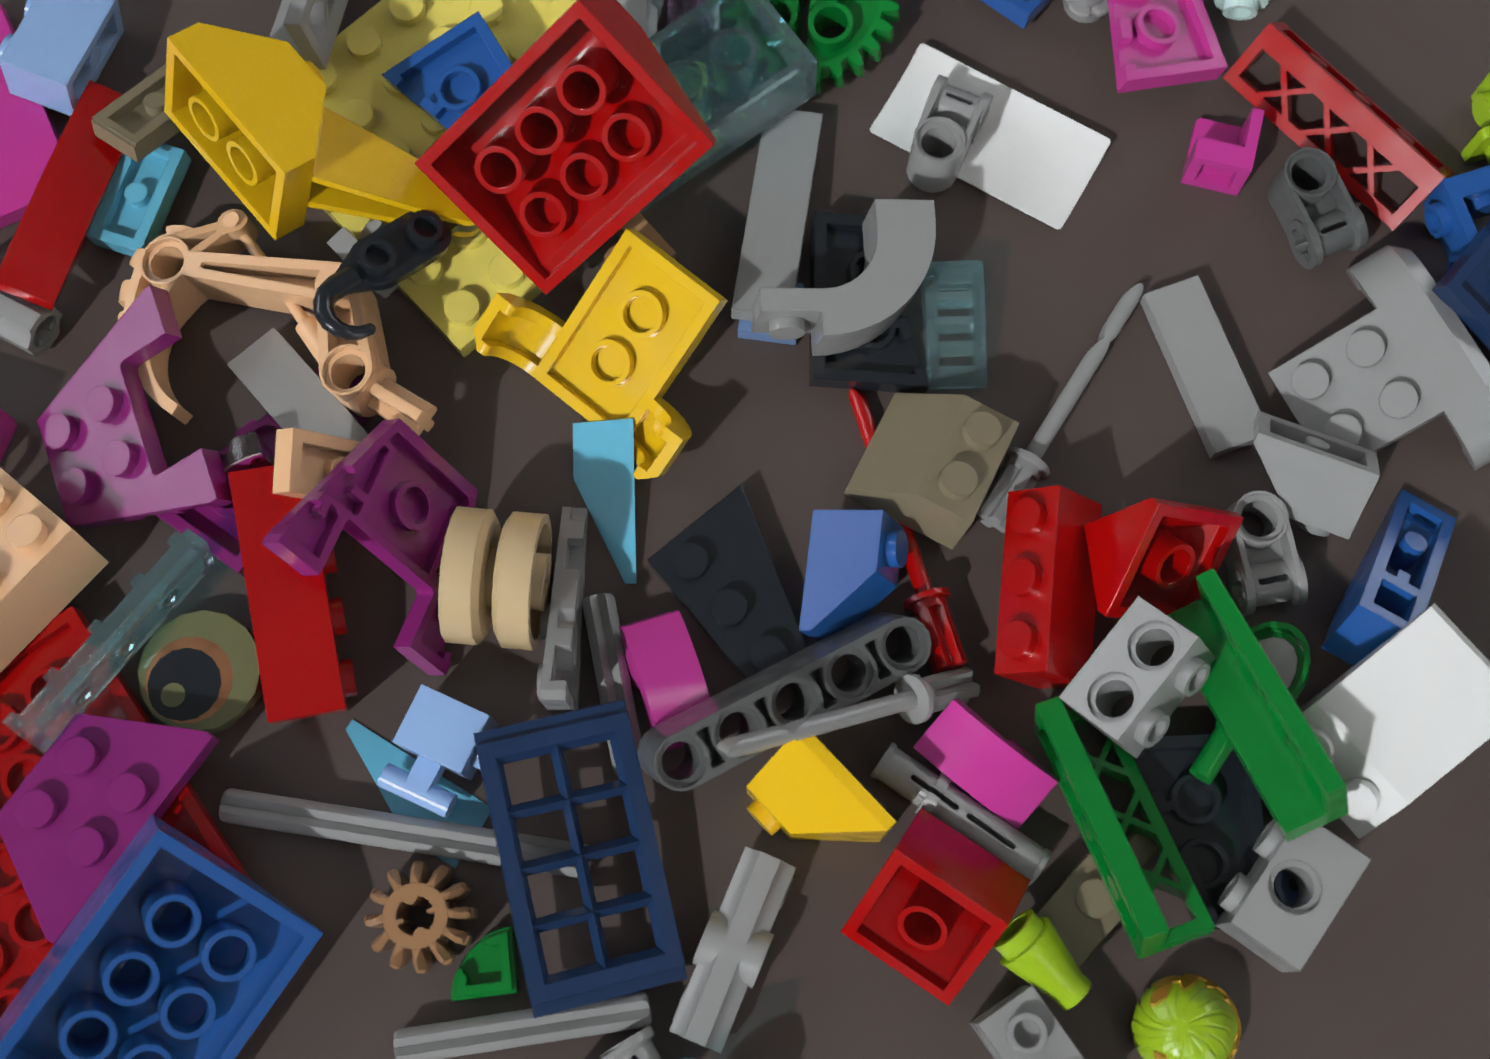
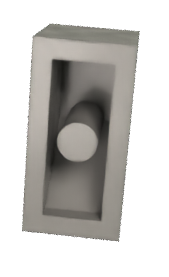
[1253,411,1380,540]

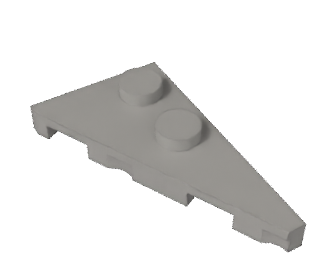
[537,507,588,716]

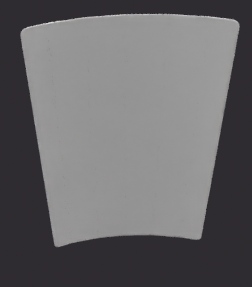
[870,43,1110,230]

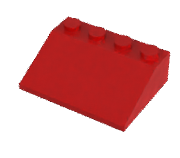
[414,0,717,295]

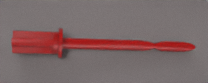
[848,388,968,674]

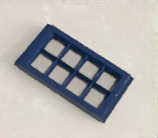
[473,700,687,1018]

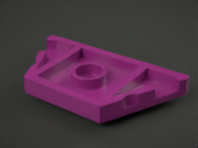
[0,713,220,945]

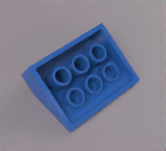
[0,814,324,1059]

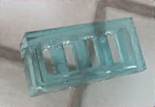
[921,260,987,389]

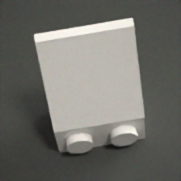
[1299,603,1490,839]

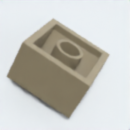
[843,393,1019,550]

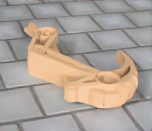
[118,209,437,436]

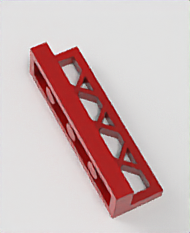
[1223,22,1455,231]

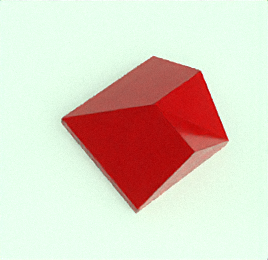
[1084,497,1244,618]

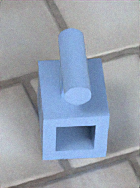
[378,684,498,818]

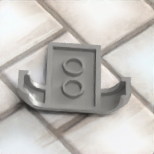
[1268,245,1490,471]

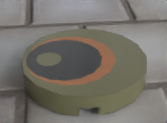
[137,610,263,734]

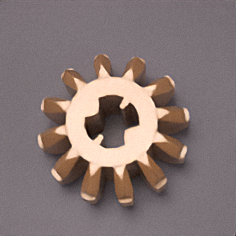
[364,861,478,974]

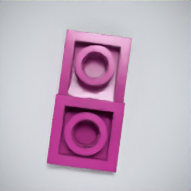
[618,610,720,752]
[913,698,1060,829]

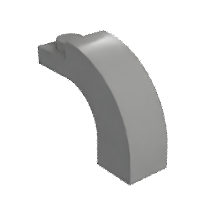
[751,199,936,356]

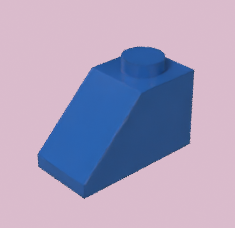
[799,510,908,642]

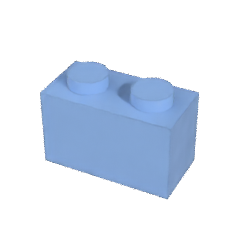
[0,0,124,116]

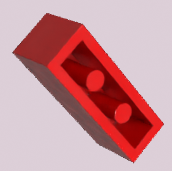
[994,485,1102,689]

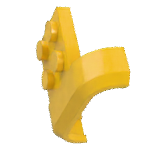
[473,229,728,480]

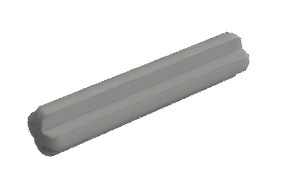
[582,593,643,775]

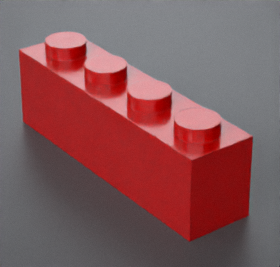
[228,465,358,724]

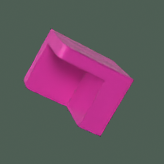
[1181,107,1265,196]

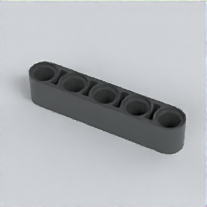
[637,612,932,792]

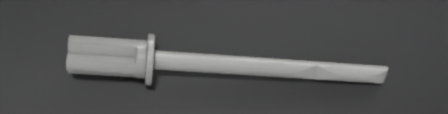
[977,283,1144,533]
[716,666,980,758]

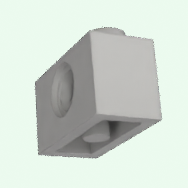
[1215,819,1371,973]

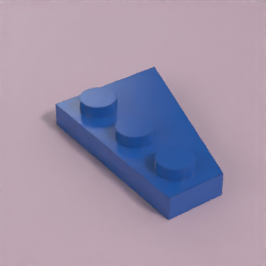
[381,11,512,129]

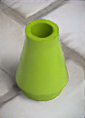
[993,909,1092,1010]

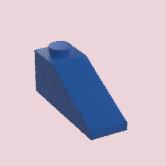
[1322,489,1457,666]

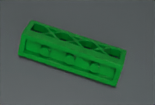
[1167,568,1349,842]
[1033,696,1215,959]

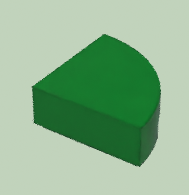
[452,927,519,1001]

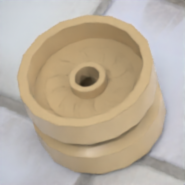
[438,506,552,651]

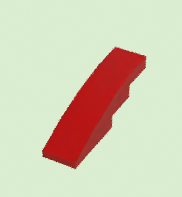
[0,80,123,311]

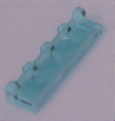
[2,528,215,754]

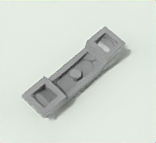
[227,327,368,442]

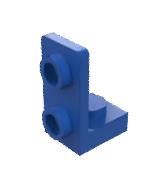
[1424,165,1490,271]

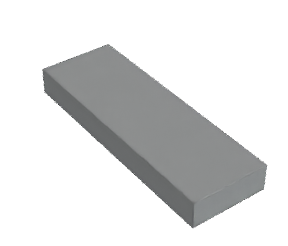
[1140,275,1260,459]

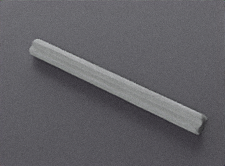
[219,788,593,878]

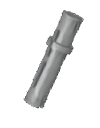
[870,742,1052,885]

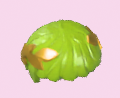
[1131,974,1242,1059]

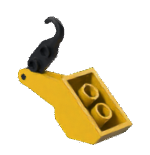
[164,22,480,340]

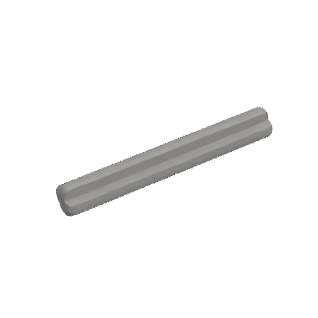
[393,992,652,1059]

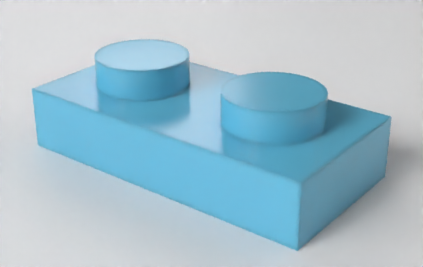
[86,143,192,256]

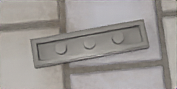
[731,106,823,321]

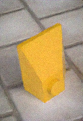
[746,736,896,842]

